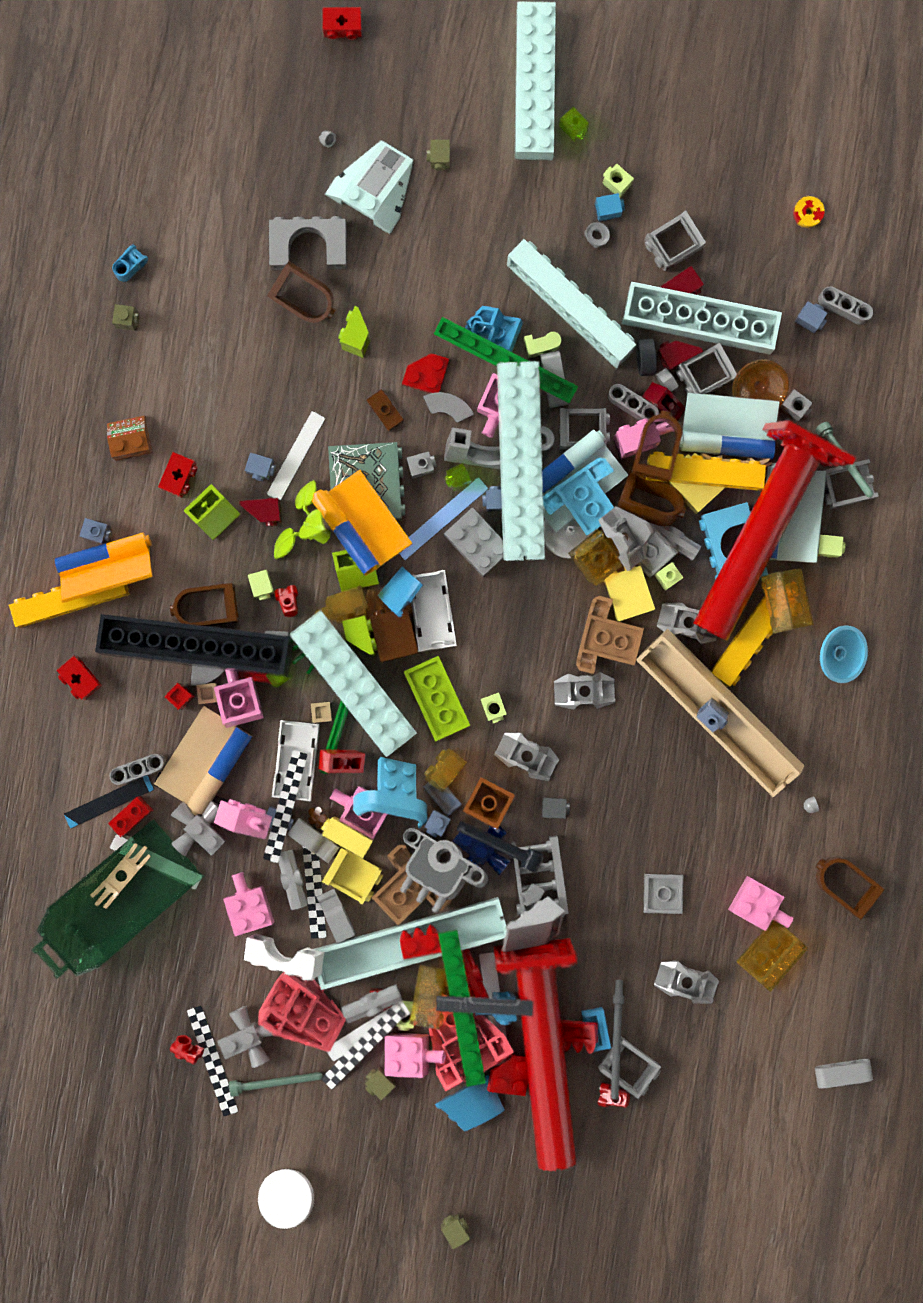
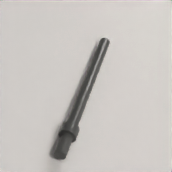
[611,980,625,1100]

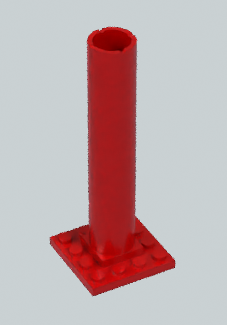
[693,421,856,641]
[493,938,577,1171]

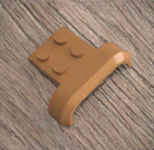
[576,596,644,674]
[371,845,452,925]

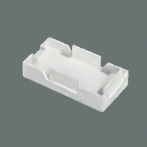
[411,570,457,652]
[272,720,320,801]

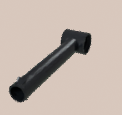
[456,820,545,873]

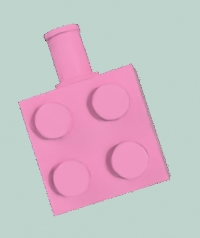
[477,373,499,438]
[614,418,674,459]
[214,670,264,728]
[330,786,387,839]
[214,799,272,839]
[223,872,274,936]
[728,876,793,931]
[385,1033,446,1078]

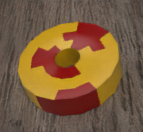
[793,196,825,228]

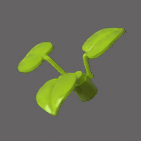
[274,480,331,560]

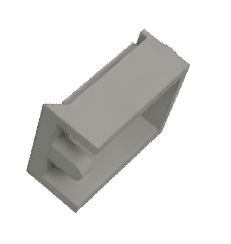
[644,211,706,271]
[676,342,738,394]
[559,408,610,449]
[824,459,878,509]
[598,1036,661,1099]

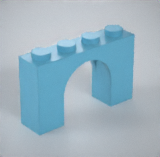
[699,502,769,580]

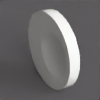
[544,518,598,559]
[258,1169,314,1228]

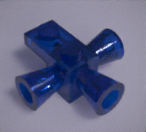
[453,826,511,875]

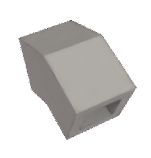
[656,368,679,391]
[520,884,545,905]

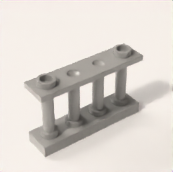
[509,836,569,916]

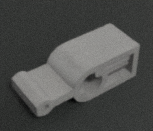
[287,818,340,863]
[317,888,356,943]

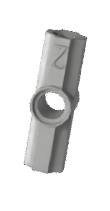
[648,522,702,561]
[278,849,307,910]
[342,985,402,1023]

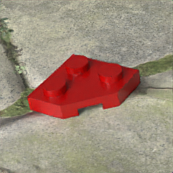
[402,353,449,394]
[487,1054,528,1096]

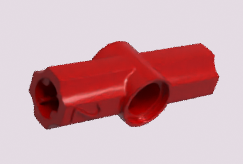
[461,948,489,998]

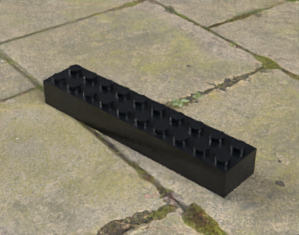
[95,614,294,677]

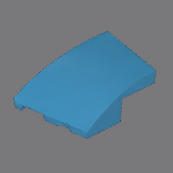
[464,306,523,352]
[378,566,423,617]
[435,1075,505,1131]

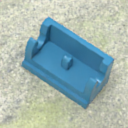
[581,1007,611,1051]

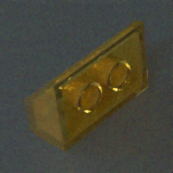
[761,569,814,633]
[736,920,808,992]
[409,965,448,1030]

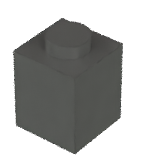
[541,797,570,819]

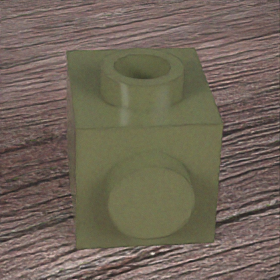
[427,140,450,171]
[112,304,139,331]
[365,1066,396,1101]
[441,1214,470,1250]

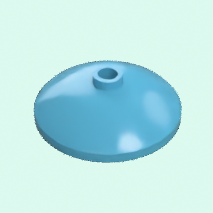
[820,625,868,683]

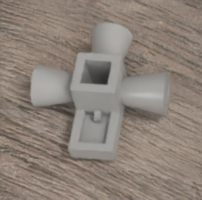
[171,800,225,856]
[218,1006,273,1068]

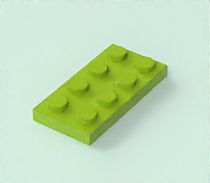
[404,656,470,741]

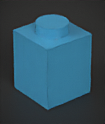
[595,193,625,221]

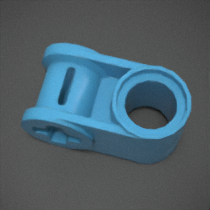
[112,244,148,282]

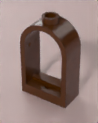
[267,261,336,323]
[631,411,682,483]
[617,470,686,526]
[170,583,239,626]
[815,857,885,920]

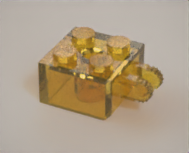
[568,529,623,586]
[314,586,370,624]
[424,748,467,794]

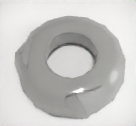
[585,222,610,248]
[540,426,555,451]

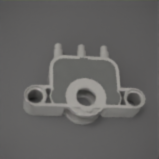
[400,828,488,913]

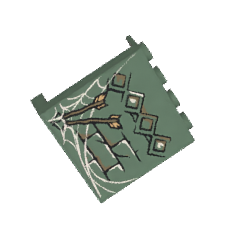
[328,442,405,521]

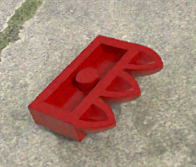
[400,924,442,960]
[561,1020,598,1054]

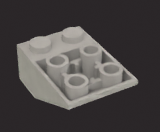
[502,897,565,952]

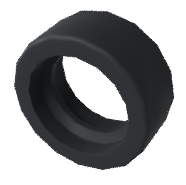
[636,339,657,377]

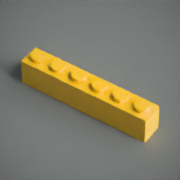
[646,452,766,491]
[711,580,797,687]
[9,584,130,628]

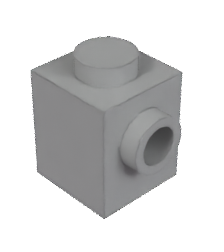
[407,452,437,479]

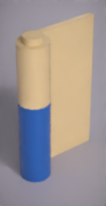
[154,706,253,816]

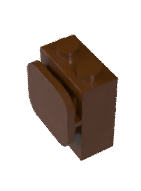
[370,608,419,663]

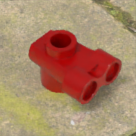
[274,585,298,618]
[170,1035,204,1065]
[598,1083,630,1108]

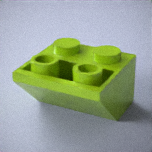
[338,306,370,358]
[183,484,241,540]
[332,550,379,592]
[342,616,378,656]

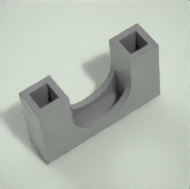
[269,216,347,270]
[444,428,501,470]

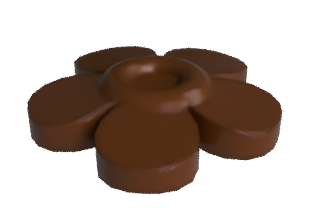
[308,806,327,828]

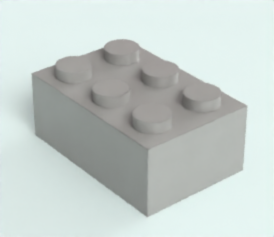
[444,507,504,577]

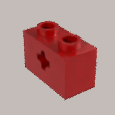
[323,7,362,39]
[158,452,198,498]
[56,656,102,700]
[319,750,365,773]
[108,796,153,837]

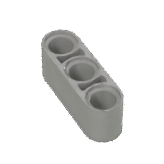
[818,286,873,325]
[540,351,569,408]
[608,384,659,421]
[110,754,166,785]
[815,1059,873,1088]

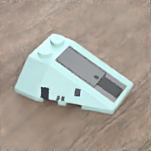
[326,140,413,234]

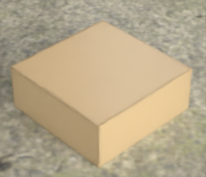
[196,683,217,704]
[311,702,332,723]

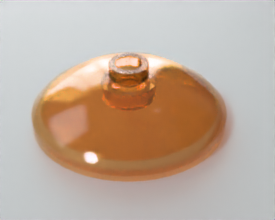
[732,359,789,406]

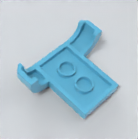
[543,458,614,536]
[353,757,428,828]

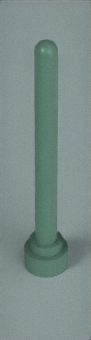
[815,422,874,498]
[229,1072,323,1097]

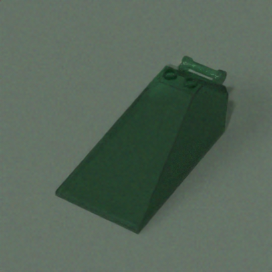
[31,819,204,979]

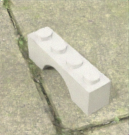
[244,934,324,980]

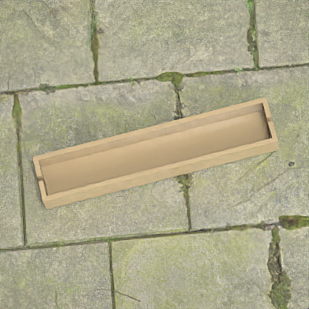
[636,628,804,797]

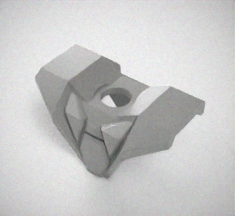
[598,507,653,571]
[657,603,716,644]
[554,672,615,710]
[494,733,559,781]
[654,961,719,1004]

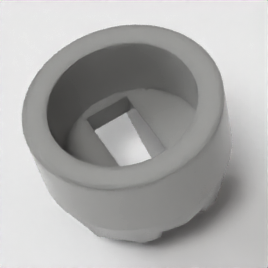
[319,130,336,147]
[803,797,819,813]

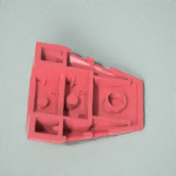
[259,972,346,1052]
[426,1007,514,1091]

